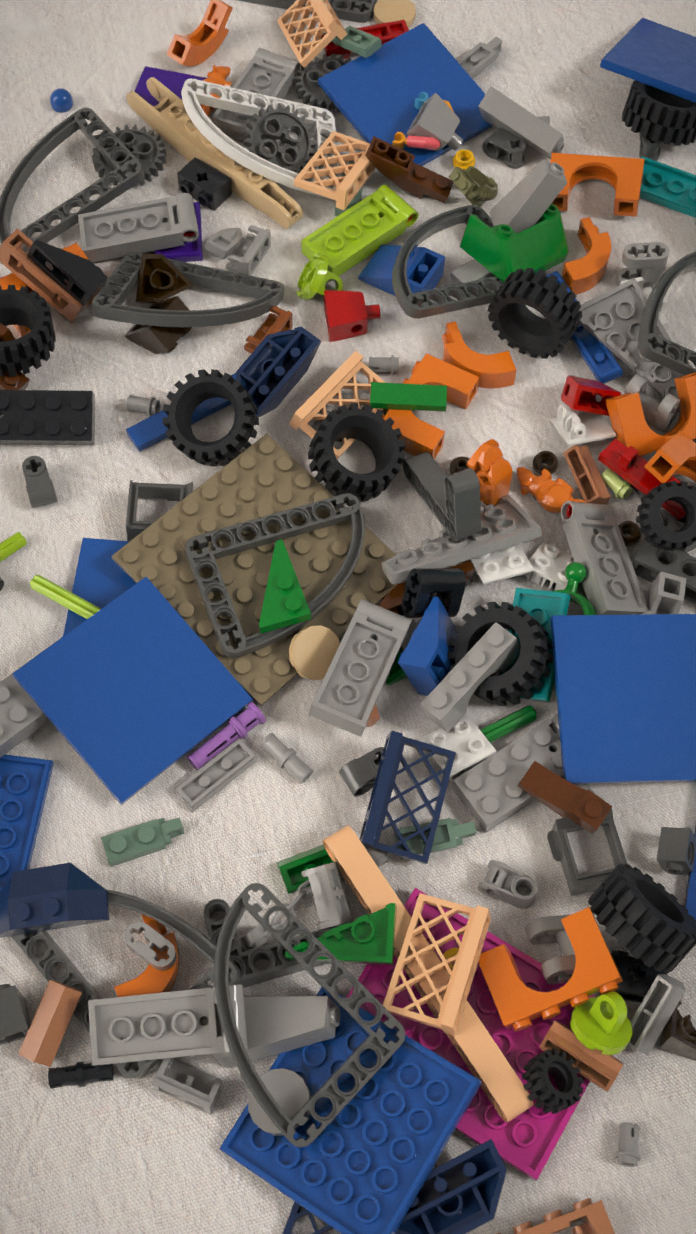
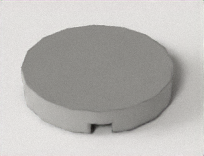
[248,1068,311,1136]

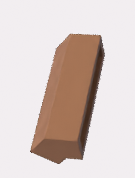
[563,444,610,505]
[18,980,82,1067]
[539,1019,624,1092]

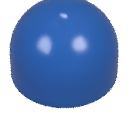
[50,88,73,112]

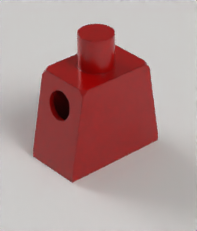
[324,290,381,342]
[561,375,621,416]

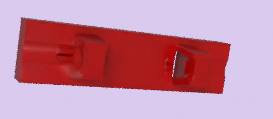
[321,19,409,60]
[598,438,686,520]

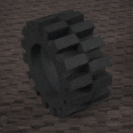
[522,1049,584,1114]

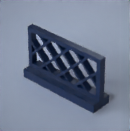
[359,730,456,864]

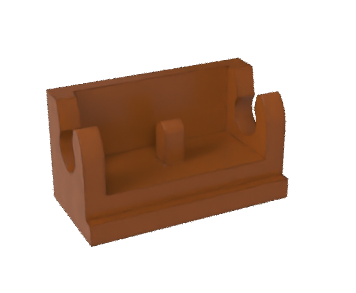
[244,306,293,353]

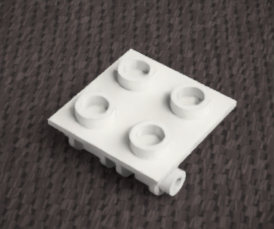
[551,403,616,446]
[523,542,574,591]
[470,544,534,585]
[420,715,497,780]

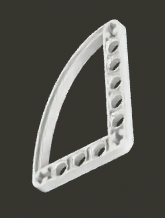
[181,79,340,198]

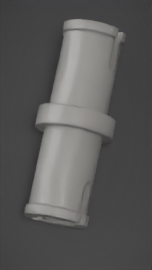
[260,733,313,784]

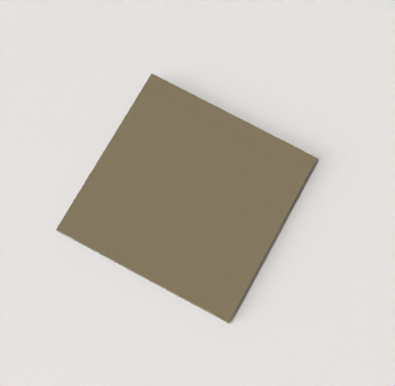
[112,433,399,707]

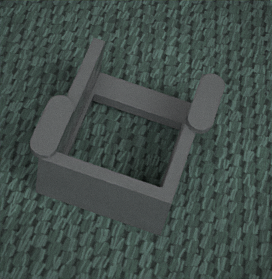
[126,480,193,541]
[547,808,627,896]

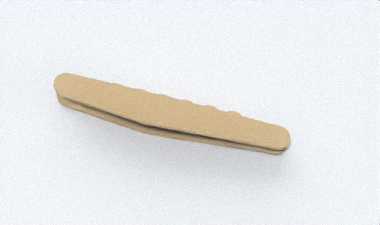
[126,77,303,229]

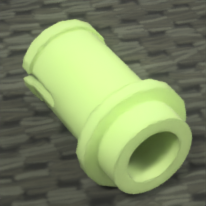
[601,468,633,500]

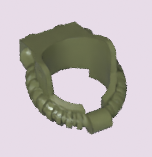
[449,166,498,207]

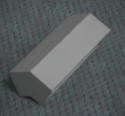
[627,974,686,1055]

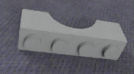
[647,572,687,614]
[420,622,521,733]

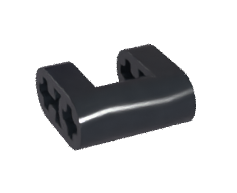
[401,568,466,618]

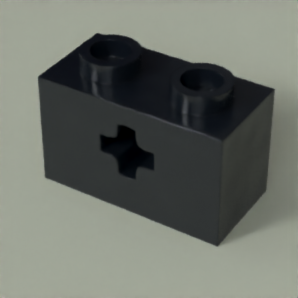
[177,157,232,211]
[599,950,667,1003]

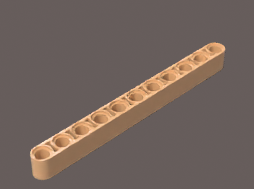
[322,825,534,1123]

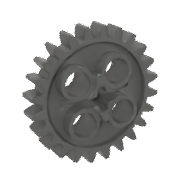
[295,54,351,113]
[242,104,317,174]
[92,125,167,188]

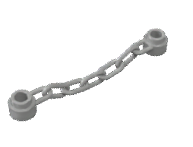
[241,843,389,949]

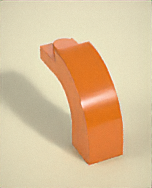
[167,0,233,66]
[562,217,611,295]
[442,321,517,388]
[114,914,180,997]

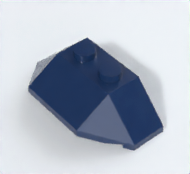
[236,327,321,418]
[0,862,110,938]
[395,1139,507,1234]

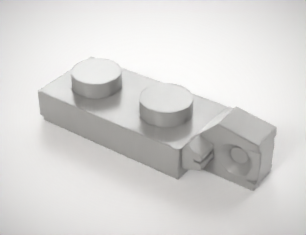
[457,36,503,79]

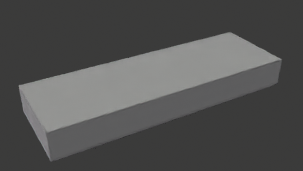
[173,737,258,813]

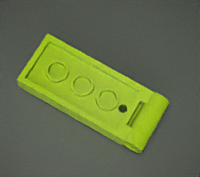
[301,185,419,281]

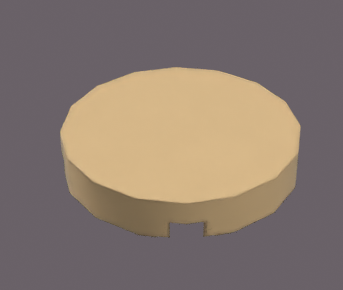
[373,0,416,27]
[289,625,340,680]

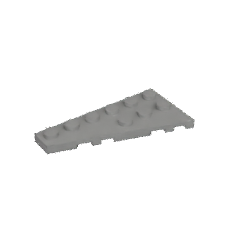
[579,278,684,413]
[382,495,542,584]

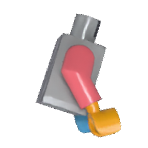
[392,92,463,152]

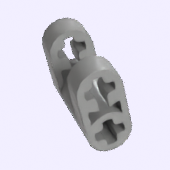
[616,242,669,289]
[624,374,680,432]
[525,915,576,984]

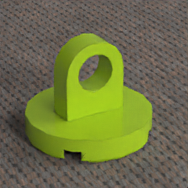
[296,253,343,301]
[570,991,633,1055]

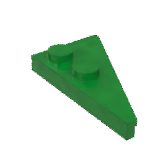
[259,539,311,634]
[285,903,397,965]

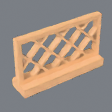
[277,0,347,68]
[294,131,376,210]
[289,351,386,460]
[383,893,491,1036]

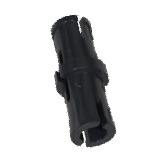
[48,1061,114,1089]

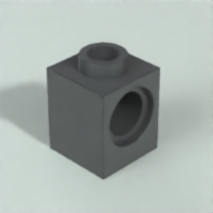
[657,827,696,875]

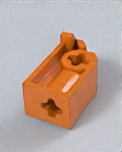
[467,439,512,507]

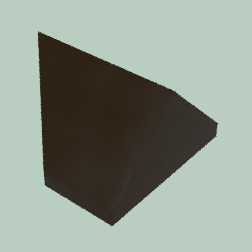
[135,254,194,303]
[659,1000,696,1061]

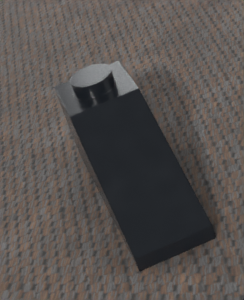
[27,240,108,306]

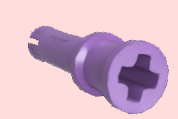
[187,702,266,770]

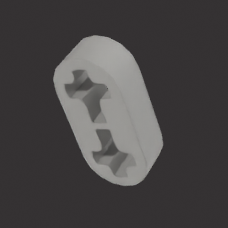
[124,922,177,971]

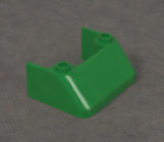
[460,204,569,282]

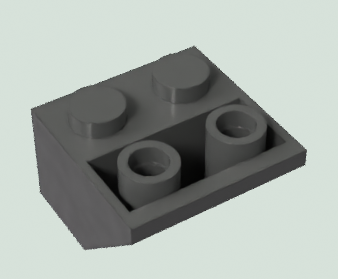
[0,984,31,1045]

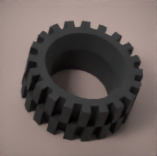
[622,80,696,146]
[488,268,582,359]
[0,285,56,377]
[162,369,259,466]
[308,403,405,502]
[448,602,553,706]
[588,863,696,973]

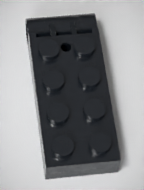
[0,390,95,445]

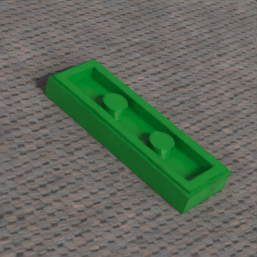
[370,382,447,412]

